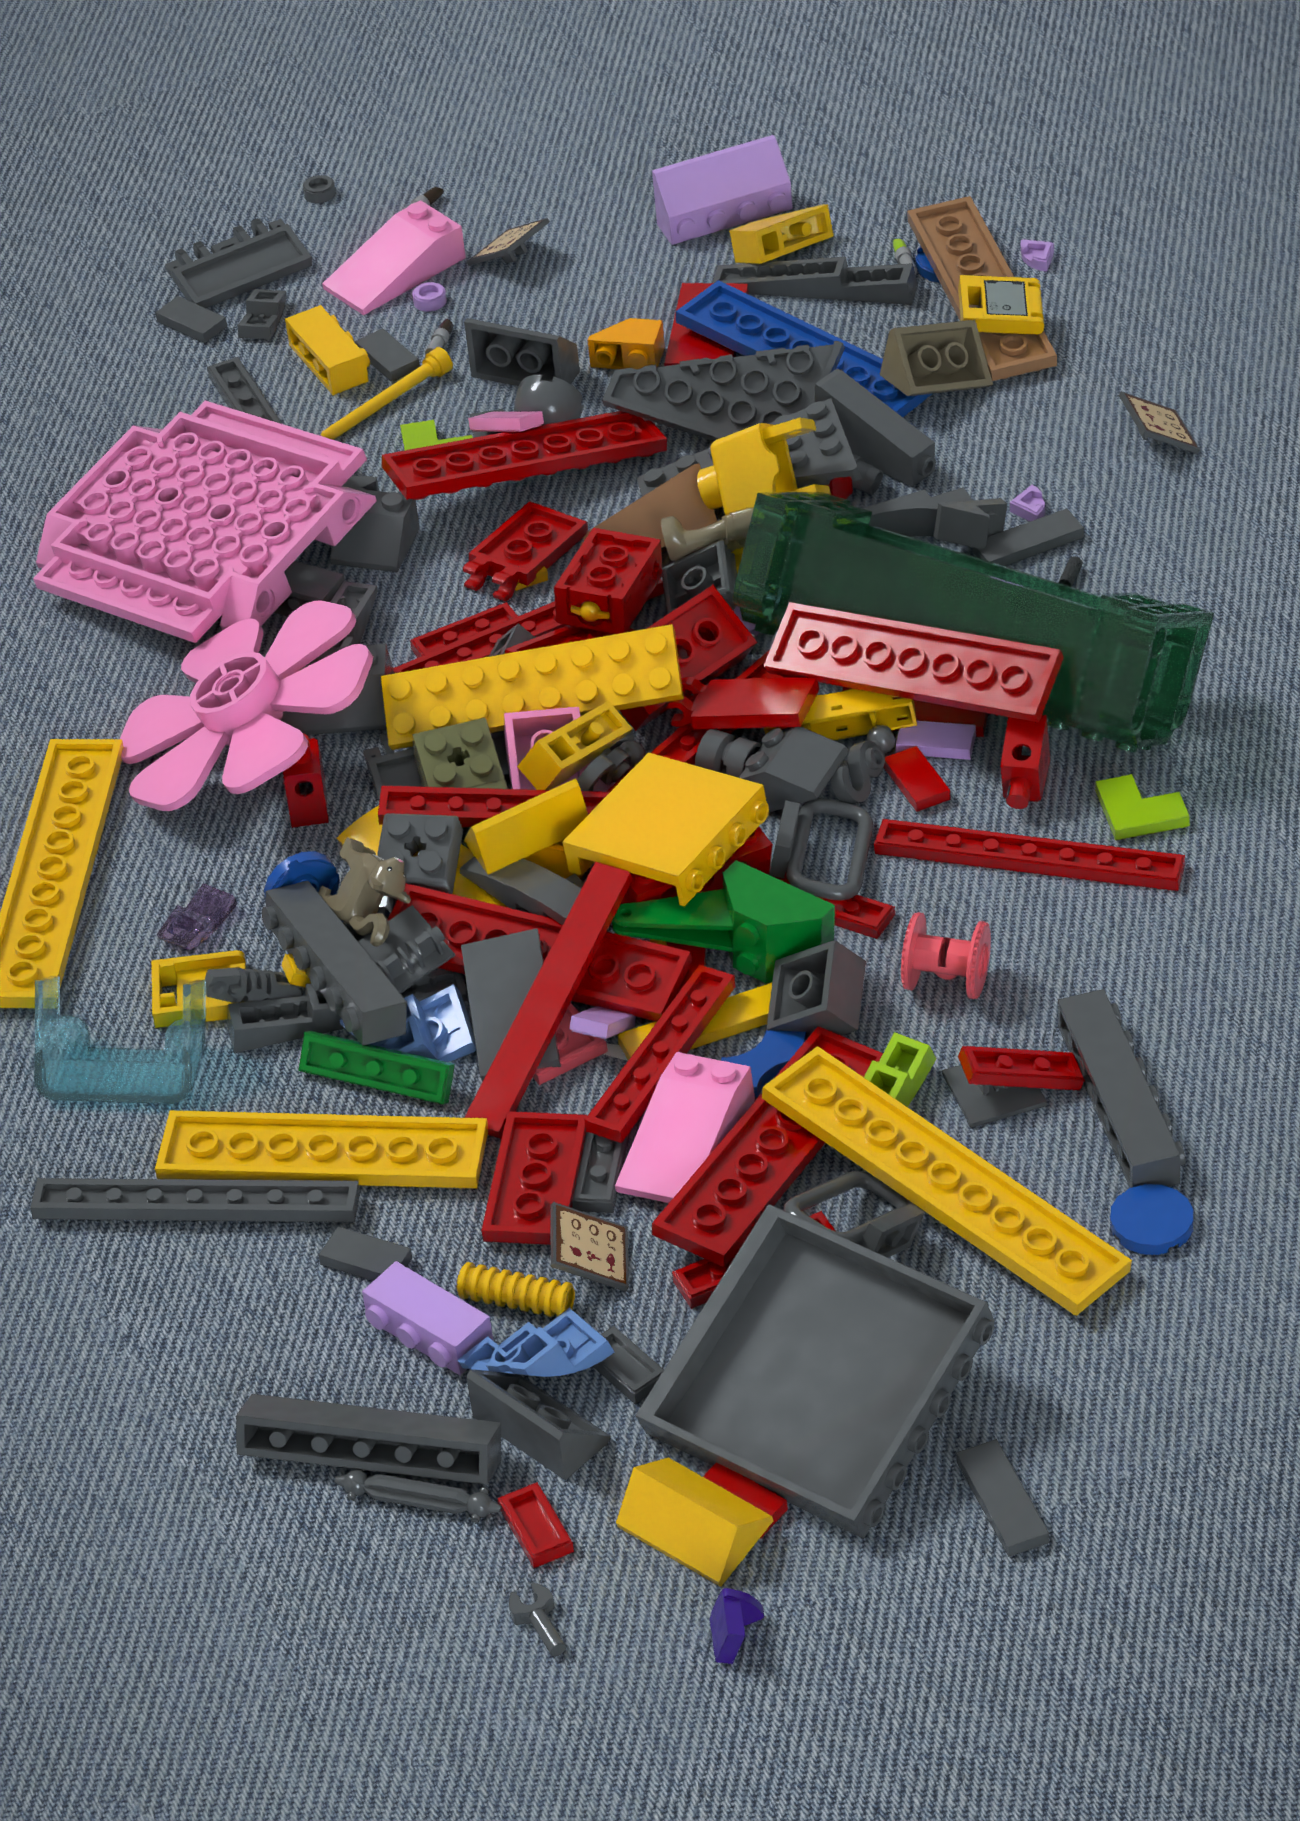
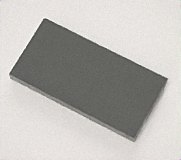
[461,928,561,1082]

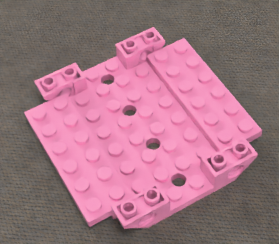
[33,400,377,643]

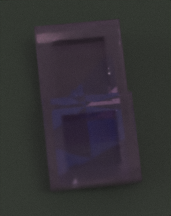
[156,883,238,951]

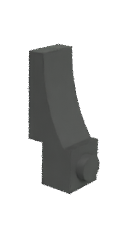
[859,487,972,545]

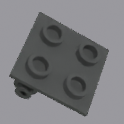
[358,905,455,993]

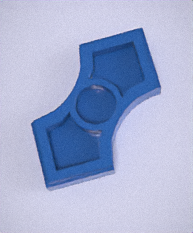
[721,1030,806,1097]

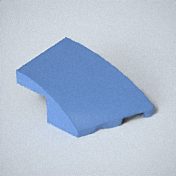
[339,984,476,1062]
[457,1308,615,1377]

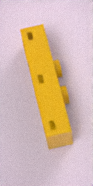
[764,689,917,740]

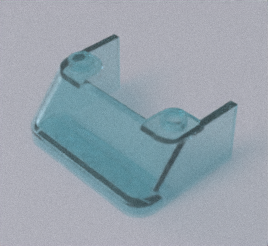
[34,976,206,1104]

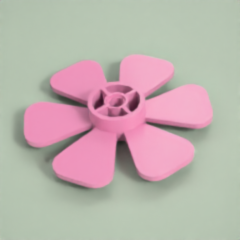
[120,601,373,811]

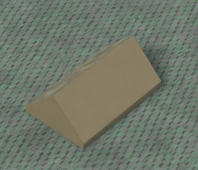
[880,320,993,396]

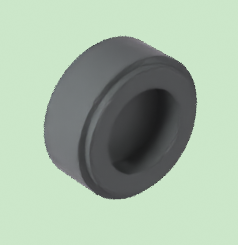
[303,175,336,203]

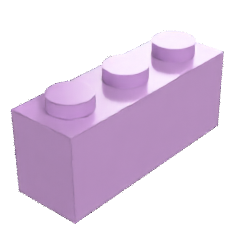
[362,1261,493,1375]

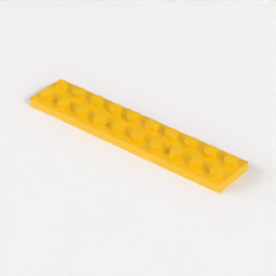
[0,739,124,1009]
[762,1046,1132,1316]

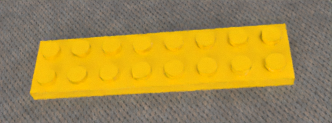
[381,624,684,750]
[155,1110,488,1189]

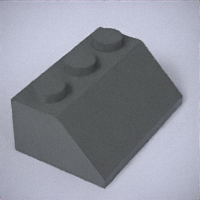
[464,318,580,386]
[281,644,394,735]

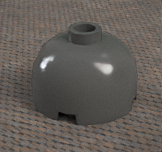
[514,375,584,425]

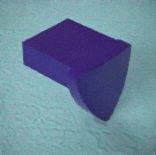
[709,1588,764,1664]

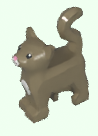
[318,837,411,947]

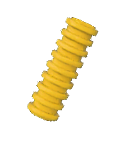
[457,1262,575,1317]

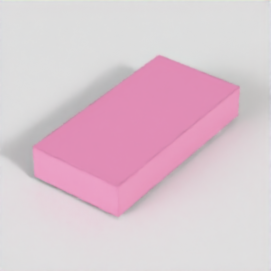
[468,411,544,432]

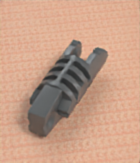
[202,968,303,1003]

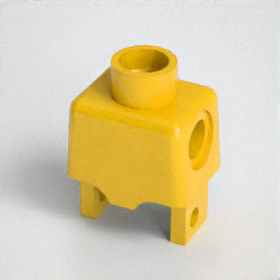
[697,418,831,519]

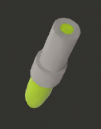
[893,239,917,275]

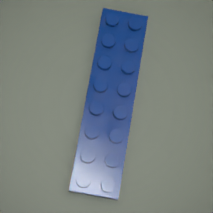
[676,280,932,417]

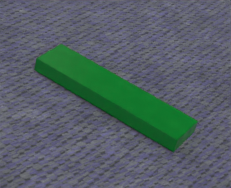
[298,1031,455,1105]

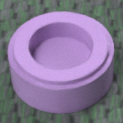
[412,282,447,312]

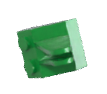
[612,860,835,983]

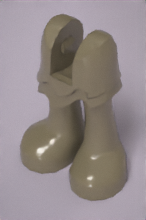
[661,507,771,562]

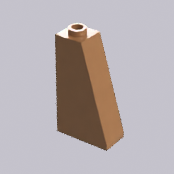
[581,463,717,552]

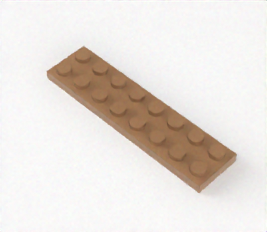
[907,196,1057,381]

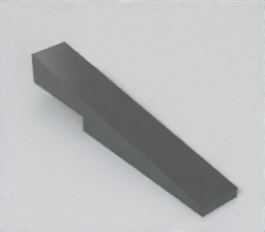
[712,257,918,305]
[227,969,468,1053]

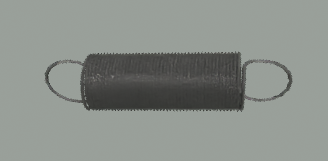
[1057,553,1083,593]

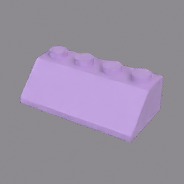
[652,135,792,245]

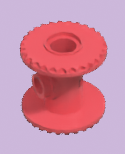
[901,912,991,1000]

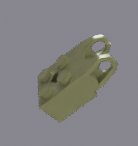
[413,718,507,829]

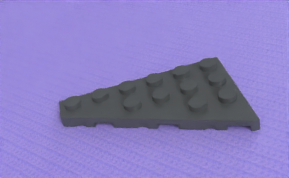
[602,341,845,441]
[636,398,862,497]

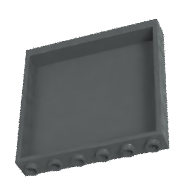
[635,1204,995,1539]

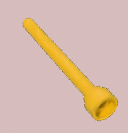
[321,347,453,440]

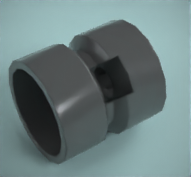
[695,729,762,778]

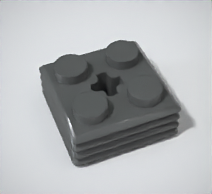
[662,541,741,615]
[377,813,463,894]

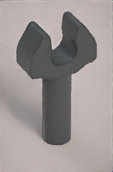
[509,1582,566,1657]

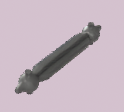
[335,1469,502,1523]

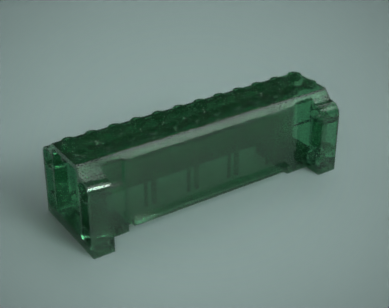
[733,492,1214,752]

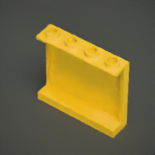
[562,752,769,906]

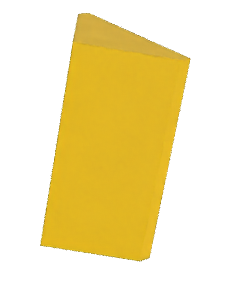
[464,778,588,875]
[616,1457,774,1587]

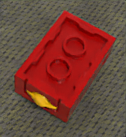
[554,528,662,634]

